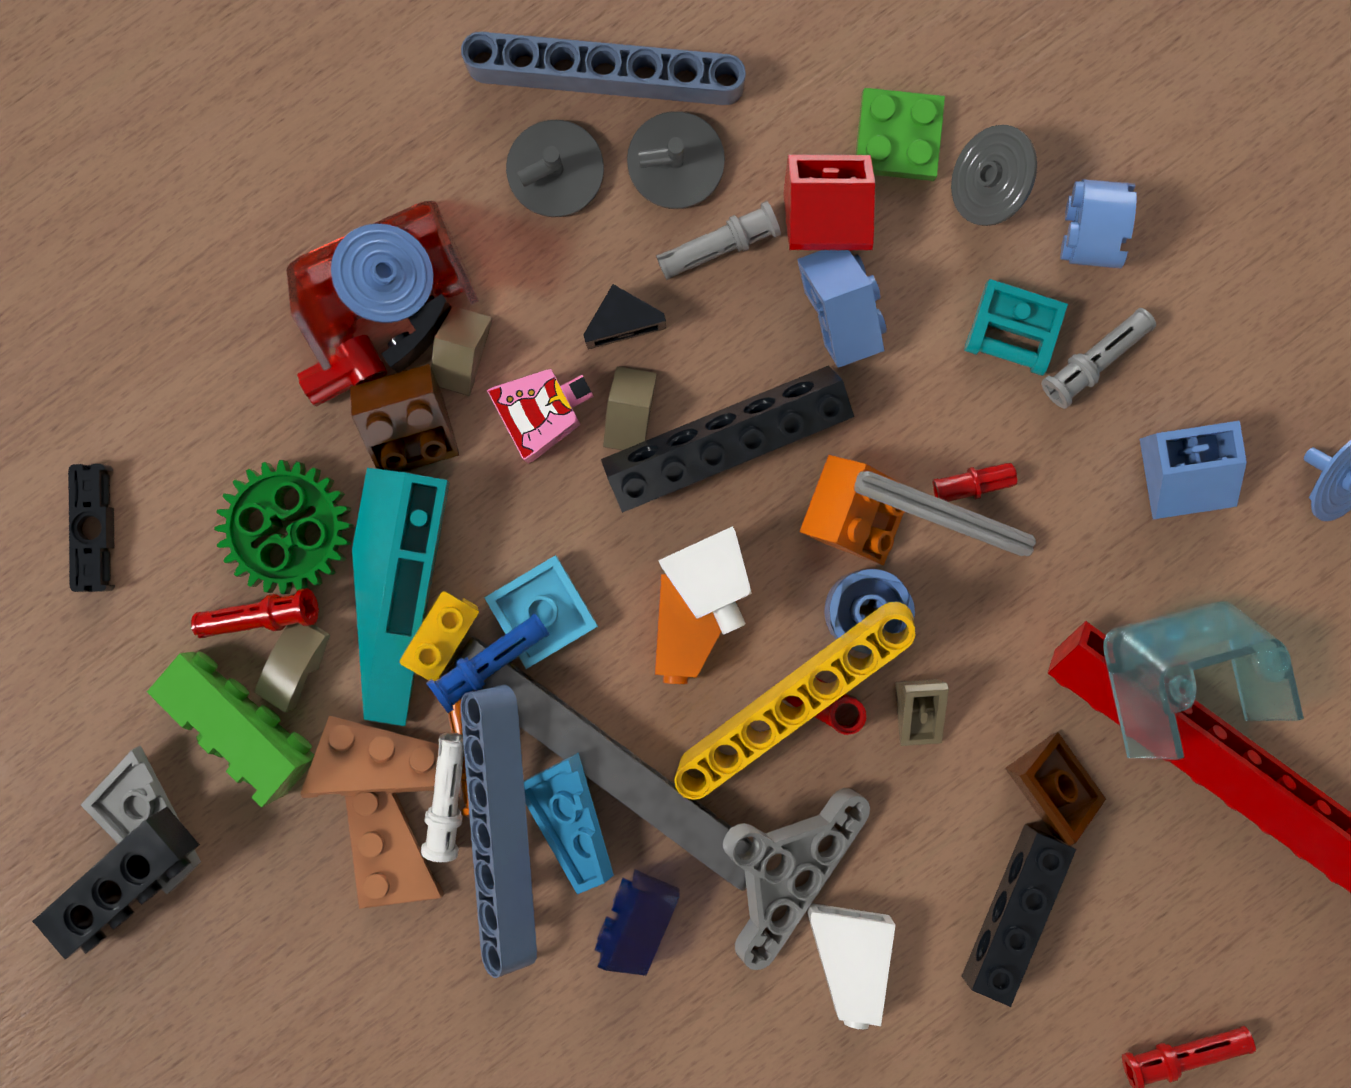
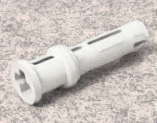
[421,732,464,862]

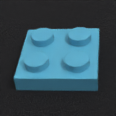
[484,555,598,669]

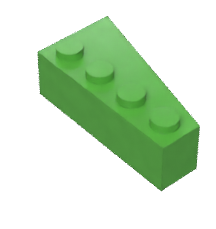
[147,651,315,808]

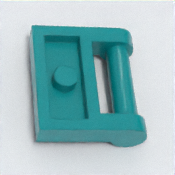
[964,279,1068,376]

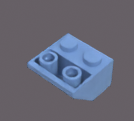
[1140,421,1247,519]

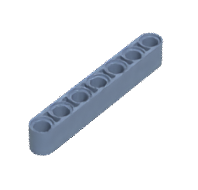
[461,32,746,105]
[461,684,537,978]

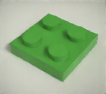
[856,88,945,181]

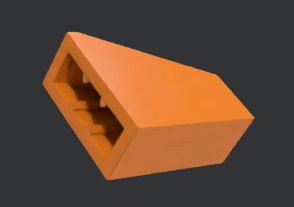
[655,574,738,684]

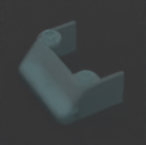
[1103,601,1304,760]

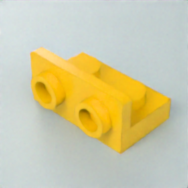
[400,591,479,681]

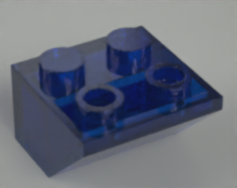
[594,869,680,976]

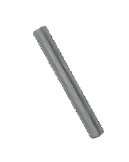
[854,471,1036,556]

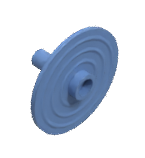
[331,224,433,323]
[1304,440,1351,521]

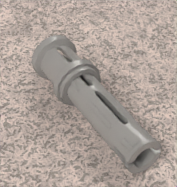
[656,201,781,280]
[1041,308,1157,409]

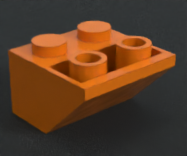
[799,455,905,566]

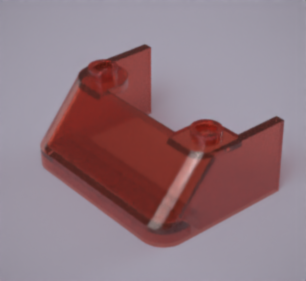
[286,201,479,370]

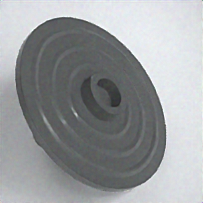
[627,111,725,209]
[506,120,604,217]
[951,125,1037,226]

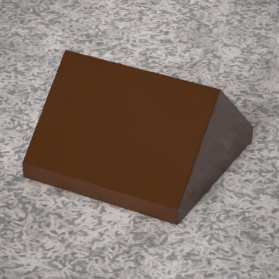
[1005,732,1106,846]

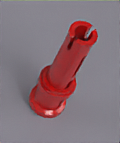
[191,588,319,639]
[1122,1026,1256,1088]

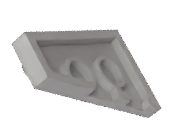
[81,745,201,894]

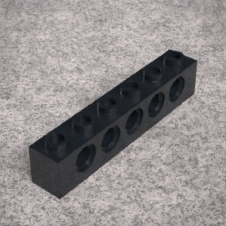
[601,365,855,513]

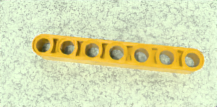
[674,602,916,800]

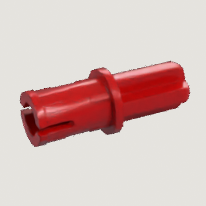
[932,463,1017,502]

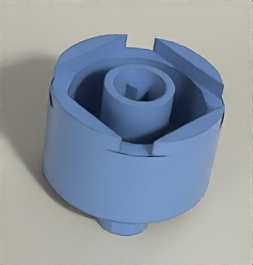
[1060,179,1137,269]
[824,569,915,654]

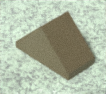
[431,306,493,396]
[603,366,657,450]
[895,679,949,746]

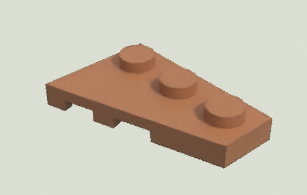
[300,716,439,798]
[345,791,444,909]

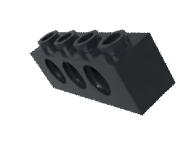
[32,807,200,960]
[961,824,1077,1007]

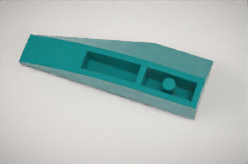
[352,468,450,726]

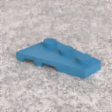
[524,753,614,894]

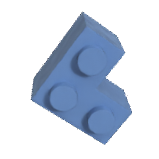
[797,250,887,368]

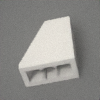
[807,903,895,1029]

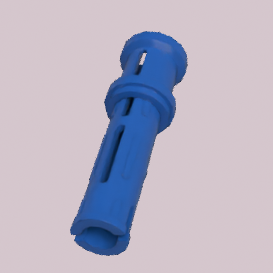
[426,614,550,713]

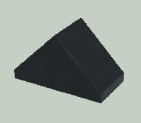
[583,284,666,350]

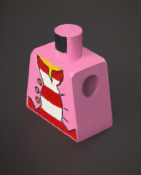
[487,369,594,464]

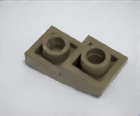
[254,623,330,713]

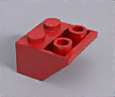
[783,155,875,251]

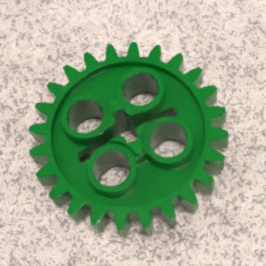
[214,460,354,594]

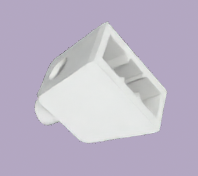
[658,526,752,634]

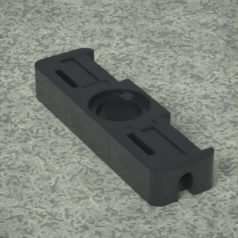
[68,464,115,592]

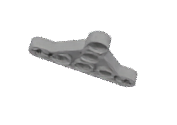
[723,788,870,970]

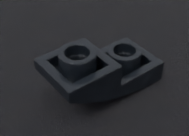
[381,294,452,373]

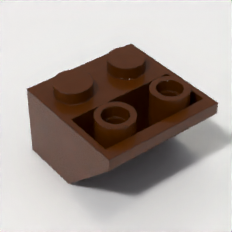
[350,364,459,472]

